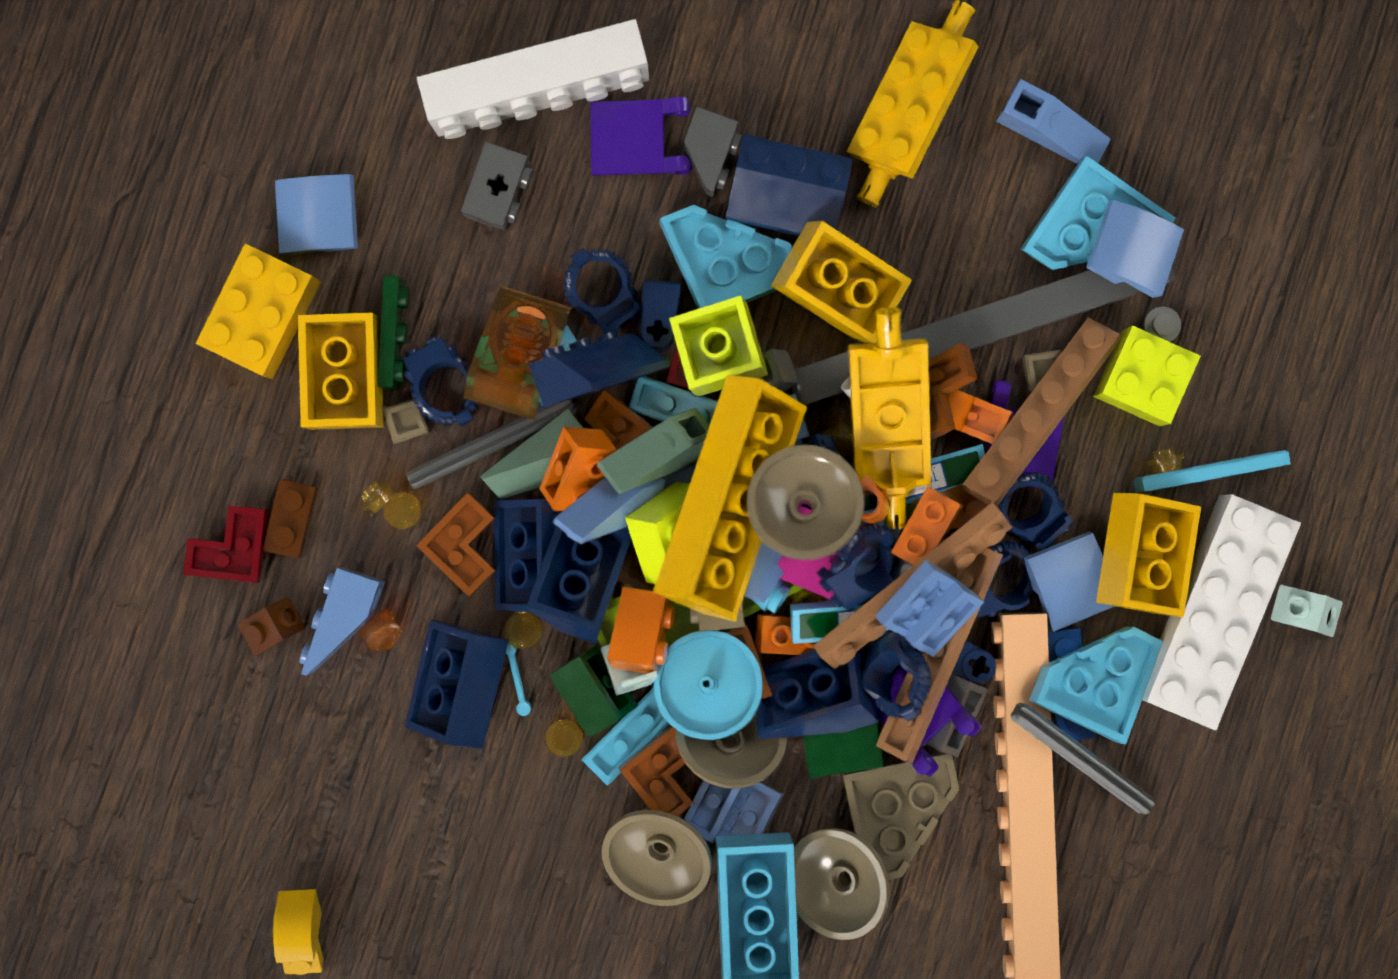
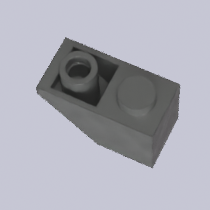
[684,107,742,197]

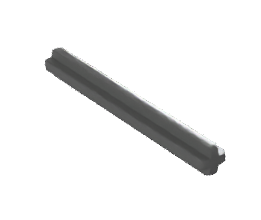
[406,400,576,489]
[1011,703,1155,815]

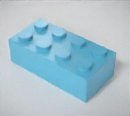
[715,832,799,979]

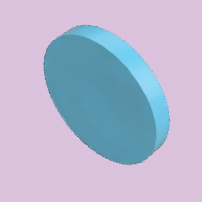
[654,630,763,740]

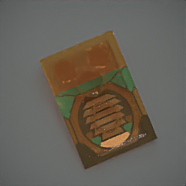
[464,285,572,420]

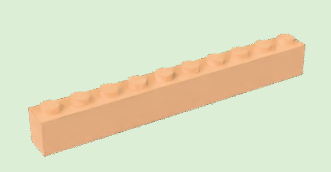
[991,612,1060,979]

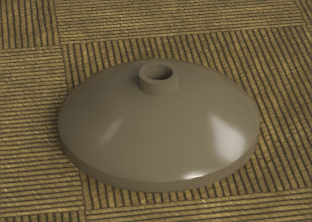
[747,445,864,560]
[675,714,787,789]
[602,810,712,906]
[794,828,890,940]

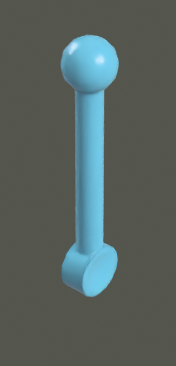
[506,641,532,716]

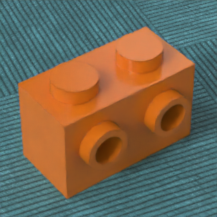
[540,426,617,511]
[607,587,675,674]

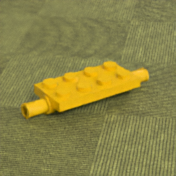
[846,0,978,208]
[848,307,931,529]

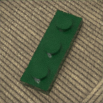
[378,275,410,390]

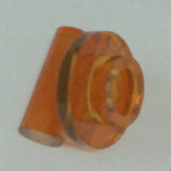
[358,608,401,651]

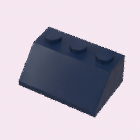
[725,134,853,236]
[529,331,671,408]
[494,499,562,612]
[526,511,632,644]
[405,620,509,748]

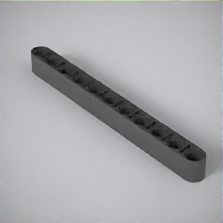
[791,267,1177,406]

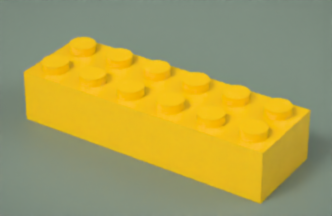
[653,375,807,622]

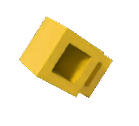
[273,889,324,975]

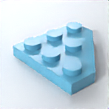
[1020,156,1176,270]
[659,205,792,309]
[1029,626,1163,744]

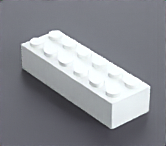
[416,19,649,139]
[1142,494,1301,730]

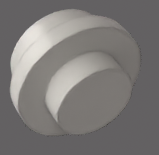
[1143,307,1181,342]

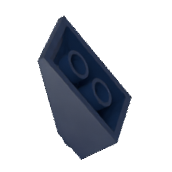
[756,648,879,739]

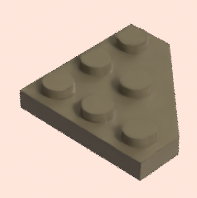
[842,752,959,880]

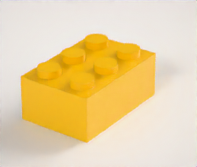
[771,221,912,344]
[196,243,321,379]
[298,313,384,430]
[1096,493,1201,617]

